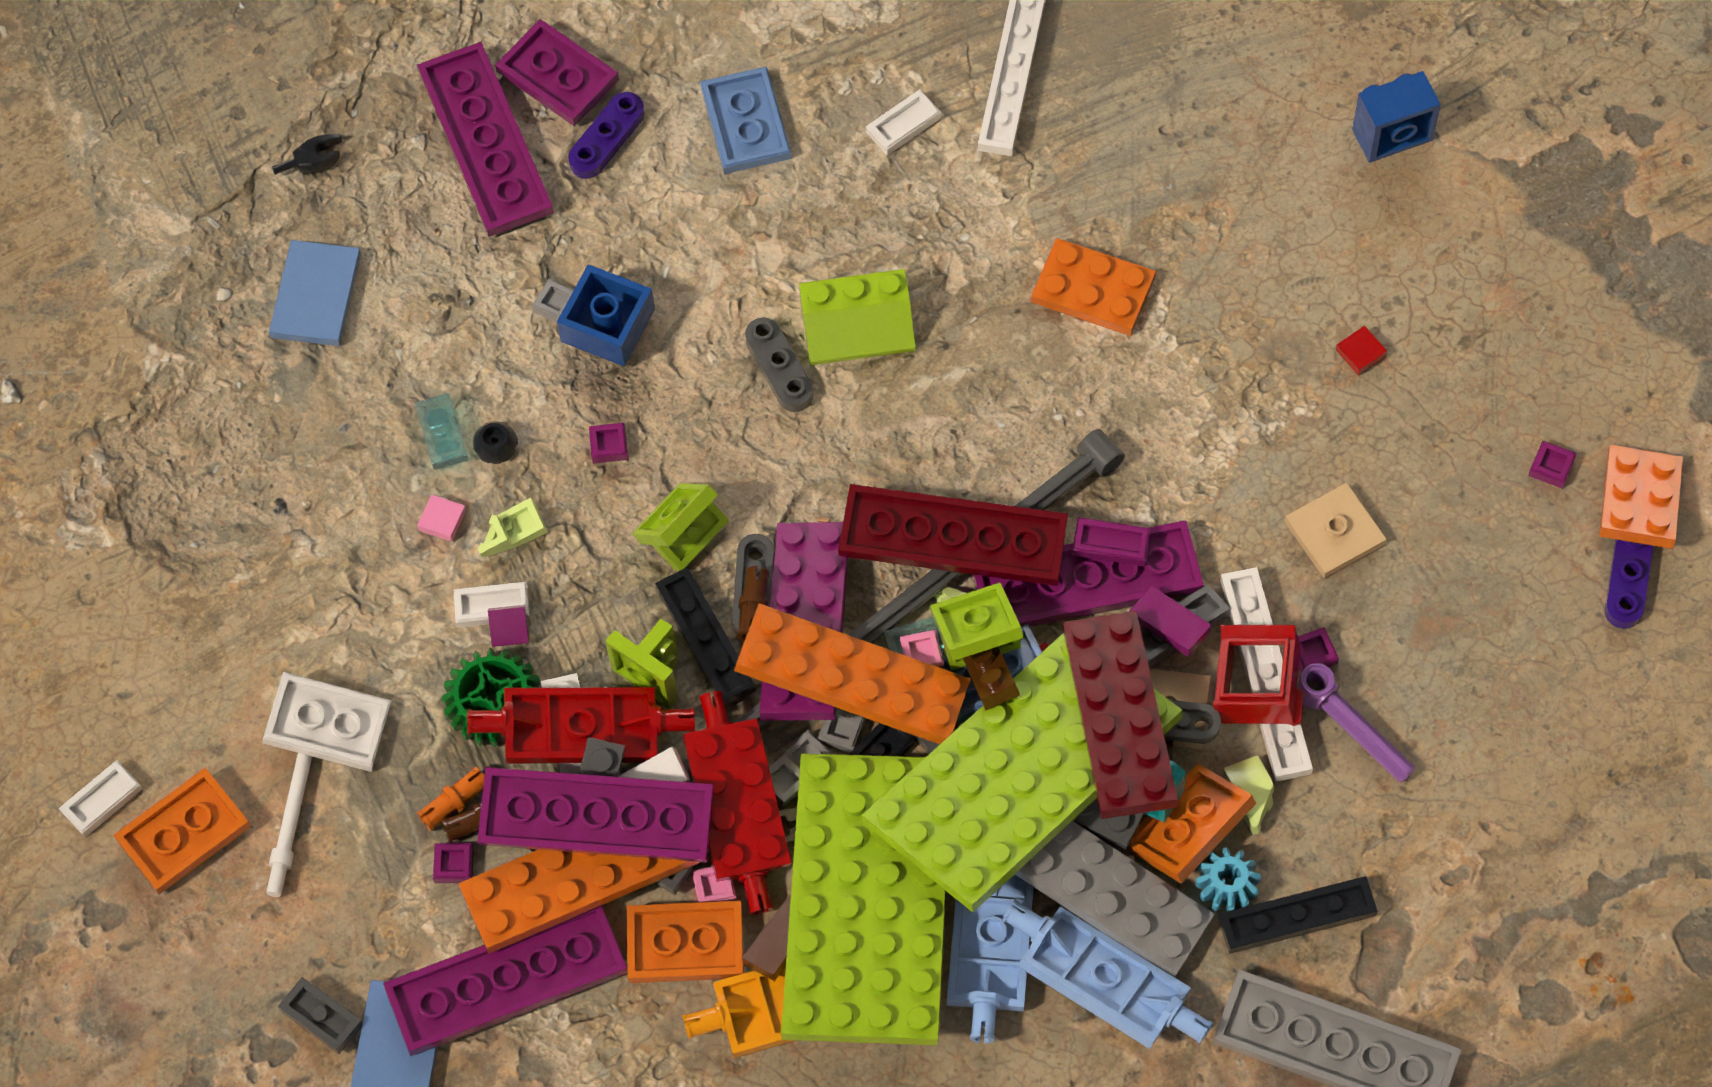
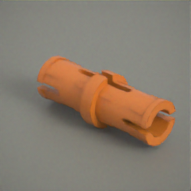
[416,766,485,831]

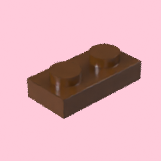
[963,647,1020,710]

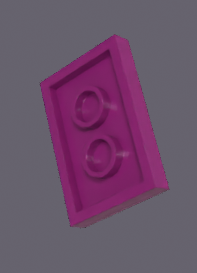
[495,19,619,127]

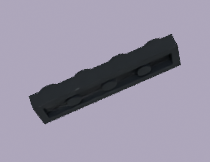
[655,567,756,707]
[1218,876,1378,954]

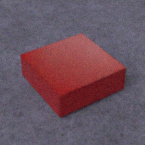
[1336,325,1387,376]

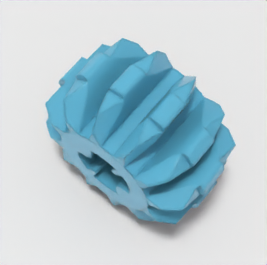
[1195,847,1261,912]

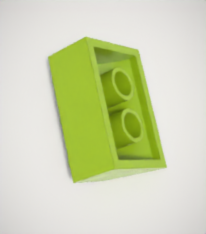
[799,269,916,366]

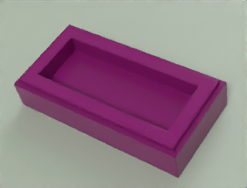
[1072,517,1151,567]
[1129,586,1211,657]

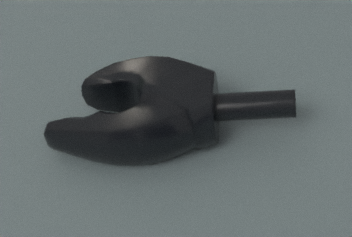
[272,134,342,175]

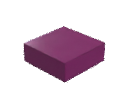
[589,422,629,464]
[1528,440,1577,489]
[488,605,529,647]
[1298,627,1339,672]
[433,843,474,884]

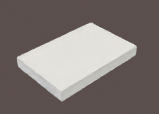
[263,672,392,772]

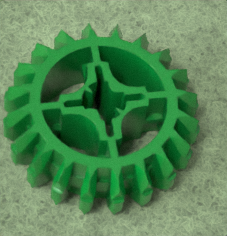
[442,648,541,747]

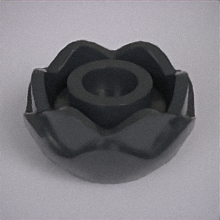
[473,421,518,464]

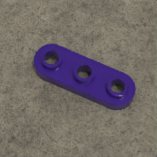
[568,92,645,179]
[1605,539,1653,629]

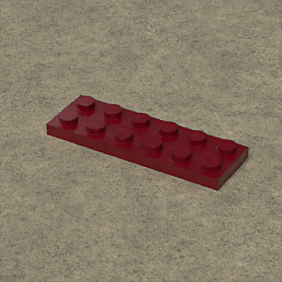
[838,484,1068,586]
[1062,611,1178,819]

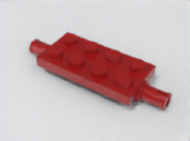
[467,687,695,764]
[683,691,792,915]

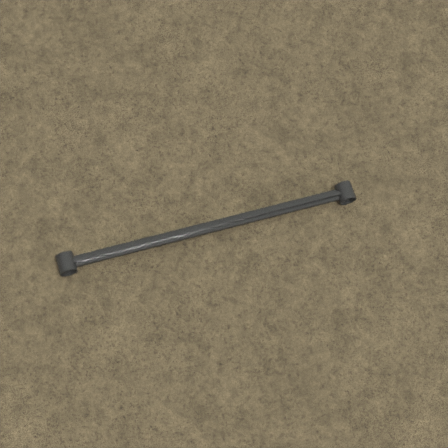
[682,429,1125,783]

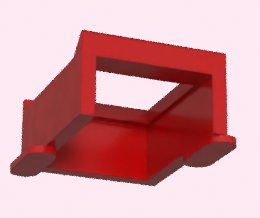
[1213,625,1304,726]

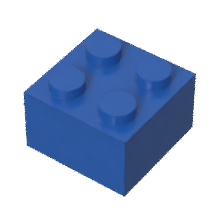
[1352,71,1441,163]
[557,264,655,367]

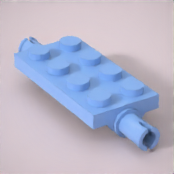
[947,874,1034,1044]
[1002,900,1213,1049]

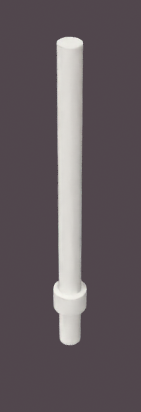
[266,753,312,897]

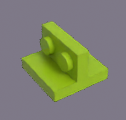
[632,483,729,571]
[930,583,1024,671]
[605,618,679,709]

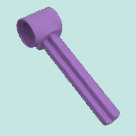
[1297,663,1415,783]

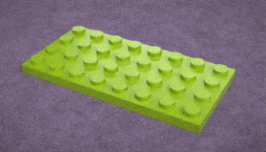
[862,633,1182,912]
[781,753,946,1045]

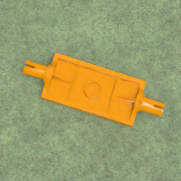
[682,967,796,1058]

